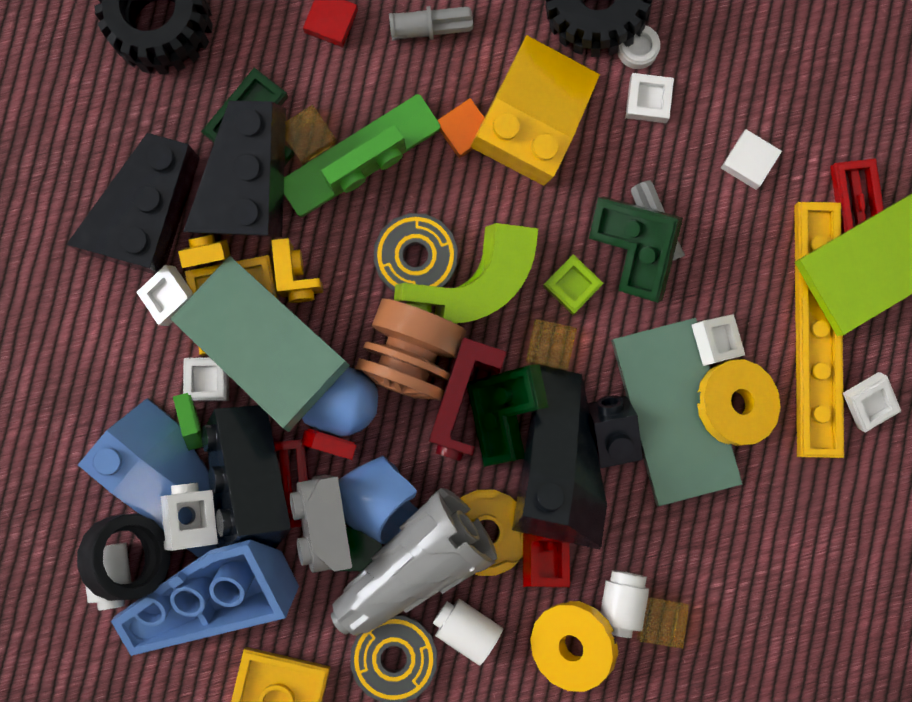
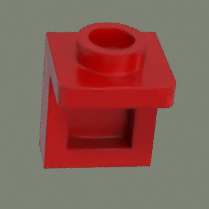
[523,533,570,588]

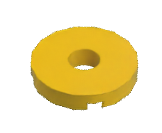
[697,359,781,446]
[460,489,523,576]
[530,601,618,692]

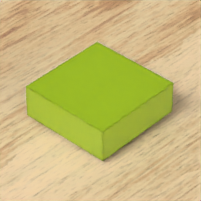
[543,254,604,315]

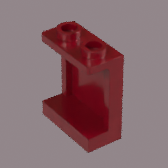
[429,338,507,462]

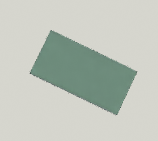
[171,255,350,432]
[611,318,743,506]

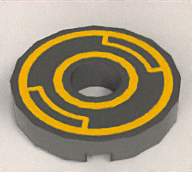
[373,213,458,292]
[350,614,437,702]

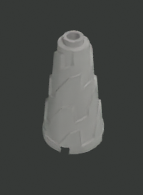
[331,488,497,636]

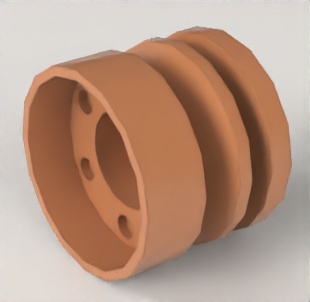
[355,298,467,401]

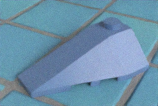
[78,398,217,558]
[111,540,299,656]

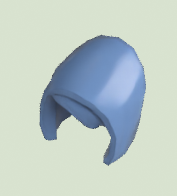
[302,367,378,436]
[338,455,418,544]

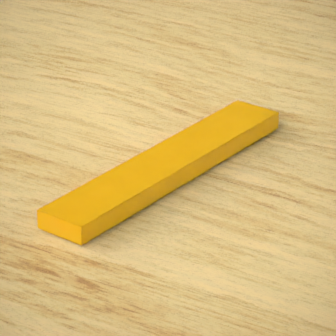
[794,202,844,458]

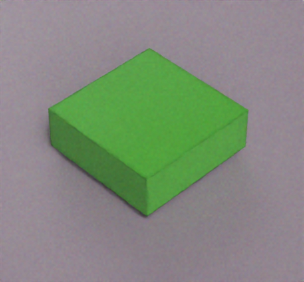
[173,393,203,451]

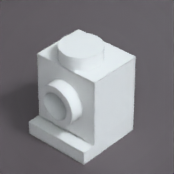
[160,483,218,551]

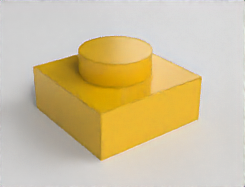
[178,234,231,268]

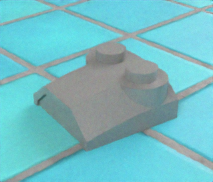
[290,474,352,573]

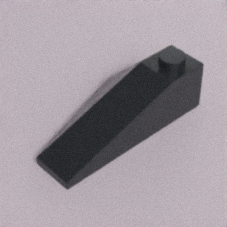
[512,365,607,549]

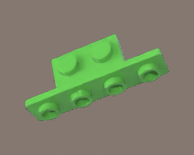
[284,94,440,218]

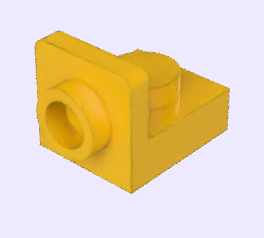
[271,238,324,303]

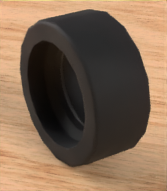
[77,514,170,601]

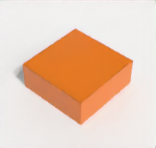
[437,98,484,159]

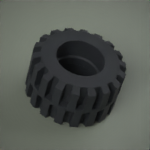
[94,0,213,74]

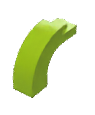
[394,223,538,323]

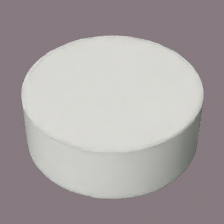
[617,25,660,69]

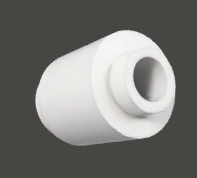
[600,570,649,638]

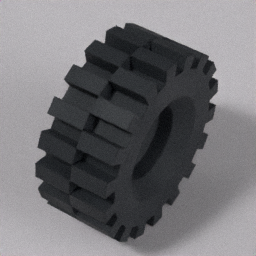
[546,0,652,57]

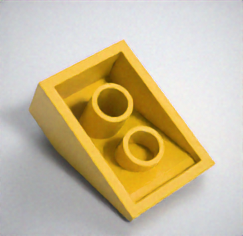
[470,35,600,186]

